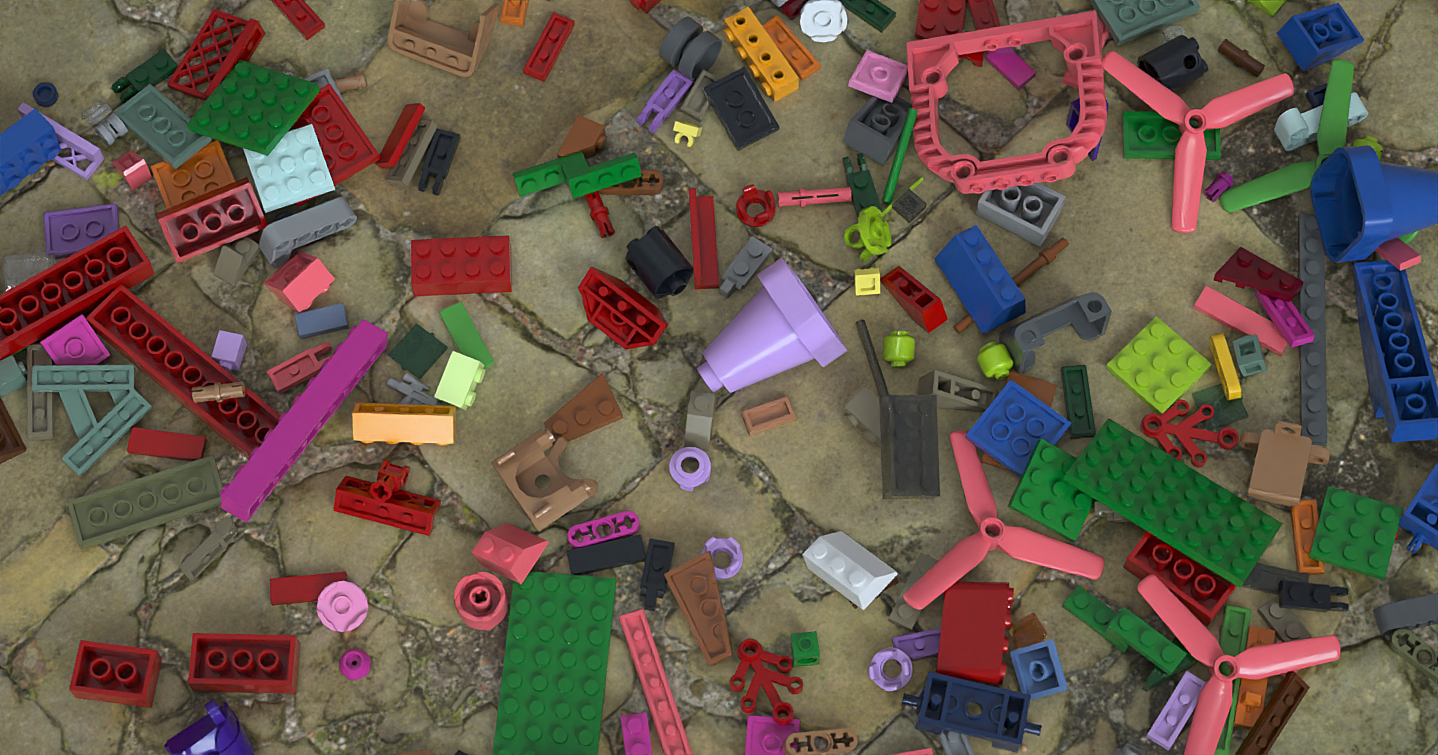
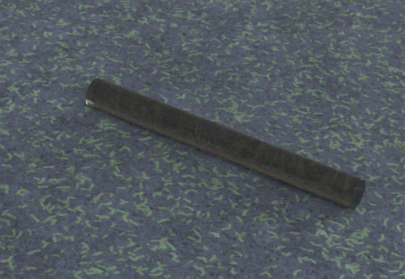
[855,320,894,410]

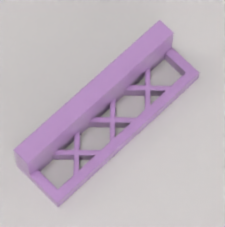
[17,102,104,181]

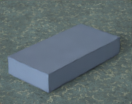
[295,303,349,339]

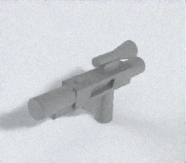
[387,372,445,406]

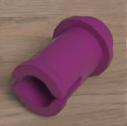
[1203,171,1234,202]

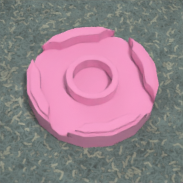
[317,581,369,632]

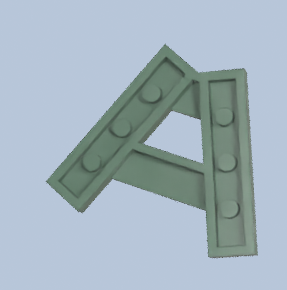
[32,365,152,478]

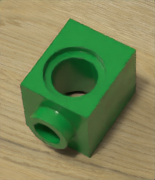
[791,631,820,667]

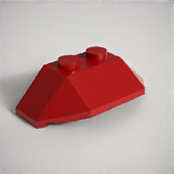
[578,267,668,349]

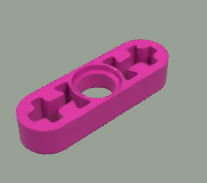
[568,511,640,549]

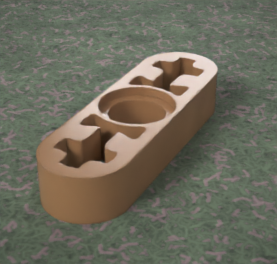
[782,728,858,755]

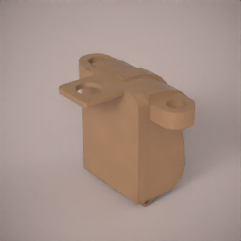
[1239,421,1330,507]

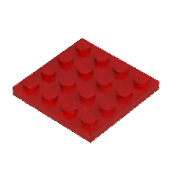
[288,83,380,208]

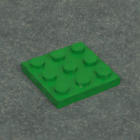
[1007,439,1094,542]
[1308,486,1403,580]

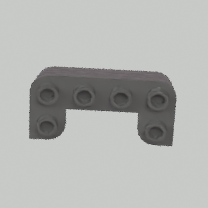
[999,292,1112,374]

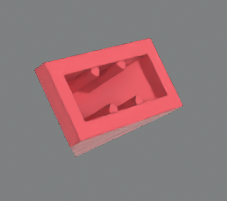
[112,150,152,191]

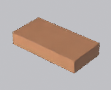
[741,395,797,436]

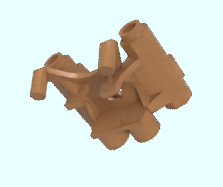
[491,428,598,532]

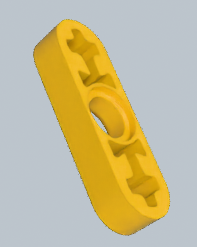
[1209,333,1241,400]

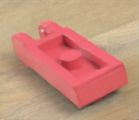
[267,342,334,395]

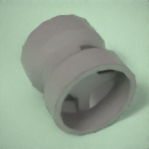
[94,113,128,147]

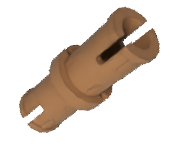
[192,381,245,403]

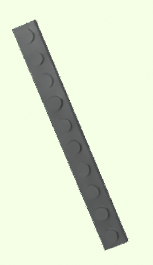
[1298,213,1327,446]

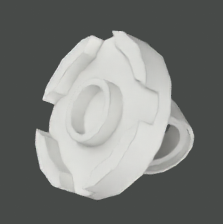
[800,0,847,42]

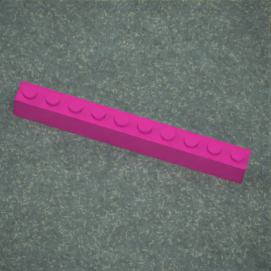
[220,319,388,523]

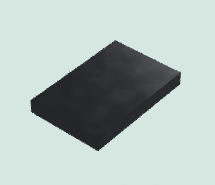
[703,67,780,151]

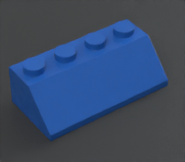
[935,225,1026,335]

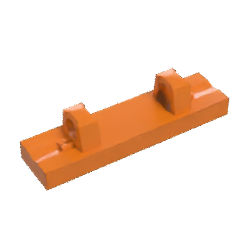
[1233,625,1276,729]

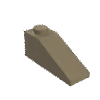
[917,370,998,413]

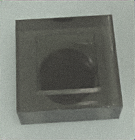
[892,189,927,223]

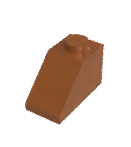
[557,115,607,159]

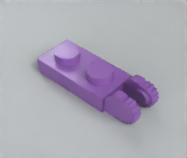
[637,70,693,133]

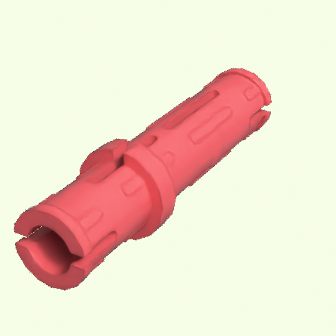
[778,187,852,208]

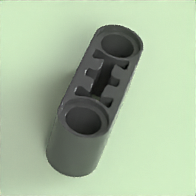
[1373,593,1438,636]

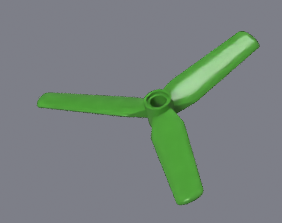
[1219,59,1420,244]

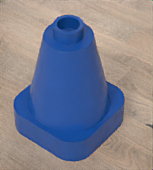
[1311,145,1438,263]

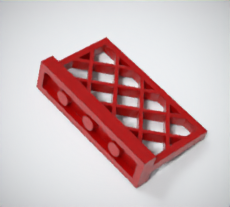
[167,9,265,101]

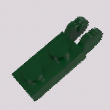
[111,49,178,103]
[842,153,882,218]

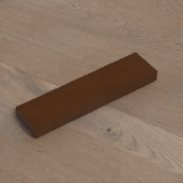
[1235,671,1310,755]

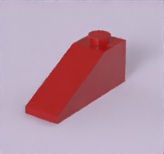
[880,266,948,333]

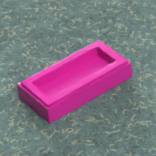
[985,47,1036,90]

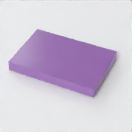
[44,203,120,260]

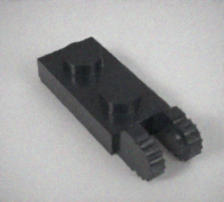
[418,129,460,196]
[1279,580,1349,612]

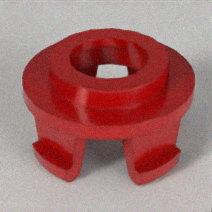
[736,184,776,227]

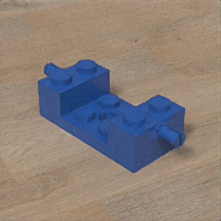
[1398,462,1438,554]

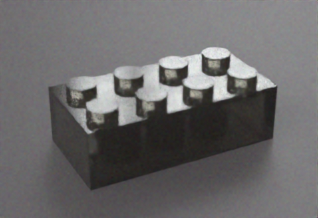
[879,395,940,499]

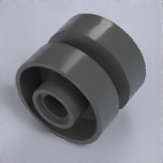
[659,17,722,81]

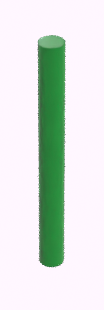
[882,108,918,204]

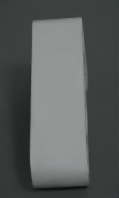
[259,197,357,268]

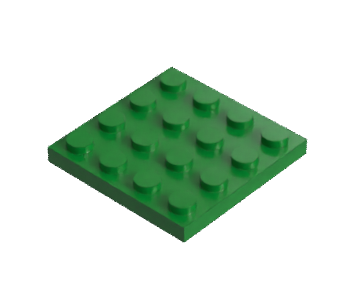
[187,60,320,156]

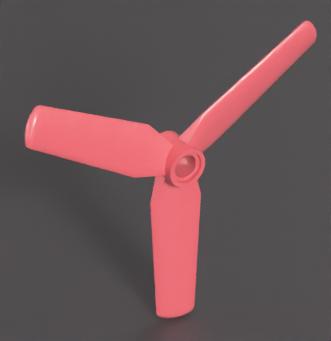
[1103,51,1294,233]
[903,430,1104,610]
[1137,574,1341,755]

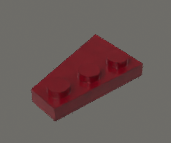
[1214,246,1304,302]

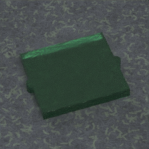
[388,323,448,380]
[1192,384,1248,431]

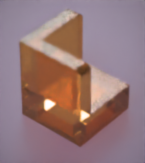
[1009,612,1047,649]

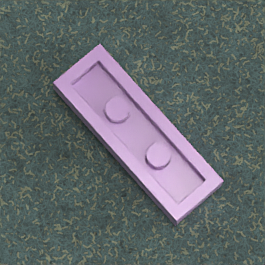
[1146,671,1206,751]

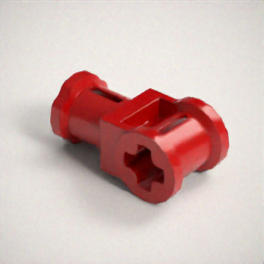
[370,459,410,502]

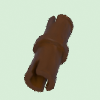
[1218,39,1265,78]

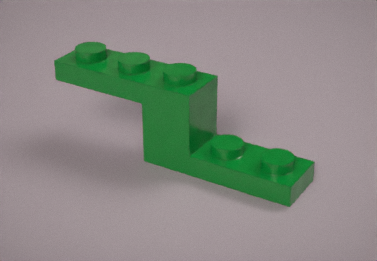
[513,151,642,199]
[1062,585,1187,676]

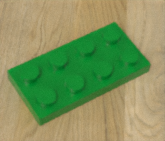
[1122,111,1221,160]

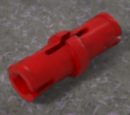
[584,190,615,238]

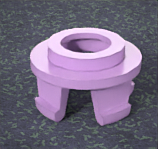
[669,447,711,491]
[702,537,743,579]
[868,648,913,691]

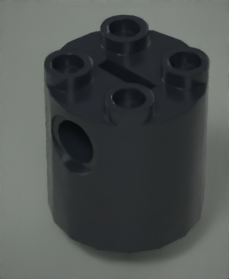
[1137,35,1208,92]
[625,226,694,299]

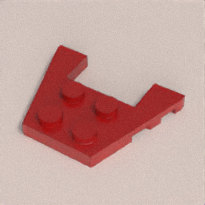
[914,0,984,67]

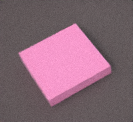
[848,50,908,103]

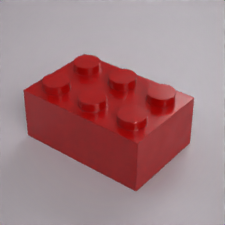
[69,640,162,708]

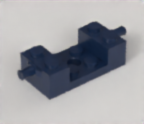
[902,672,1042,753]

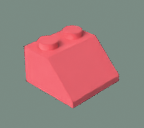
[264,251,335,312]
[471,523,549,584]

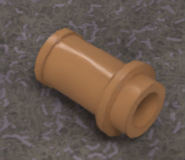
[335,71,367,93]

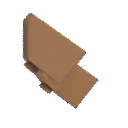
[387,0,500,77]

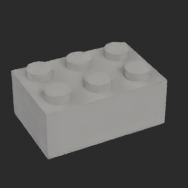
[976,183,1066,247]

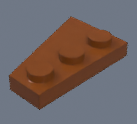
[544,373,623,445]

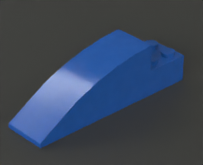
[1353,260,1438,443]

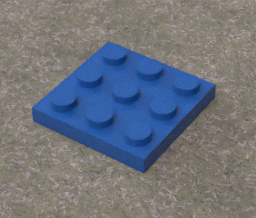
[965,380,1071,478]

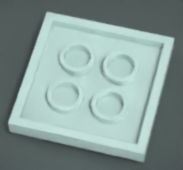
[243,124,335,213]

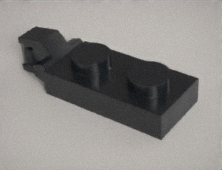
[640,538,675,611]

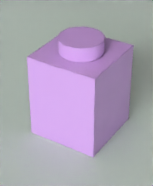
[211,330,247,372]

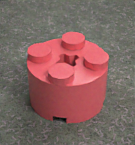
[454,572,508,630]

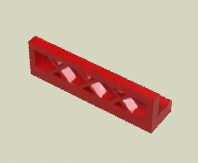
[689,188,719,290]
[333,476,441,536]

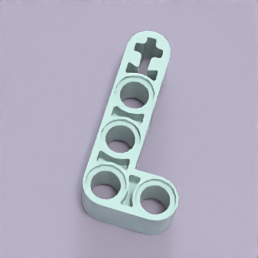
[1274,93,1368,151]

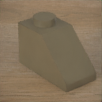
[684,391,716,451]

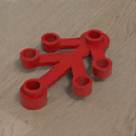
[1140,400,1239,468]
[729,639,803,725]

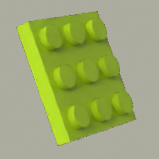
[1106,316,1212,415]

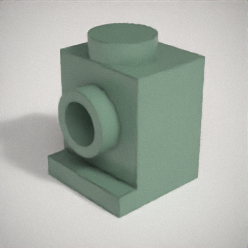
[1233,334,1268,377]

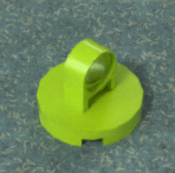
[844,206,892,255]

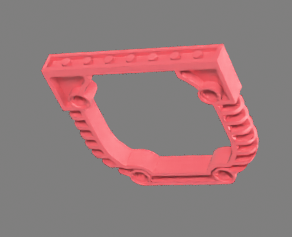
[906,11,1107,194]

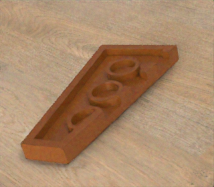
[664,551,734,666]

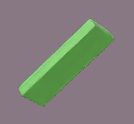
[439,301,494,369]

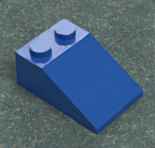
[1277,3,1364,71]

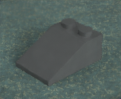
[842,96,912,165]

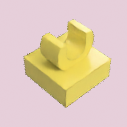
[673,120,702,147]
[854,267,880,296]

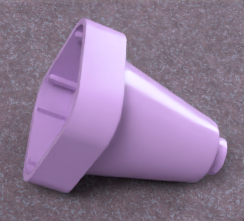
[697,257,848,393]

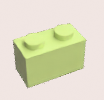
[434,351,485,411]

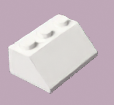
[803,531,898,610]

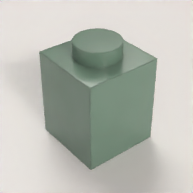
[0,355,27,397]

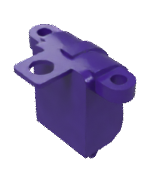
[164,699,255,755]

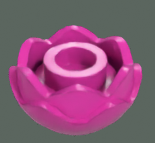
[339,648,371,680]

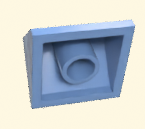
[1010,639,1068,700]

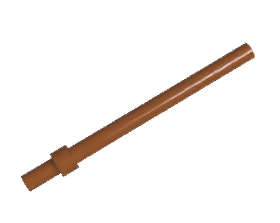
[953,237,1069,334]

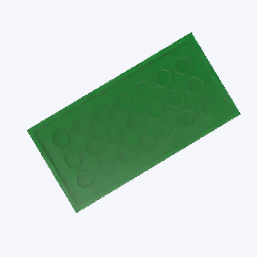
[1063,418,1283,588]
[493,571,617,755]

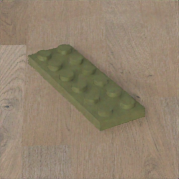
[67,455,223,550]

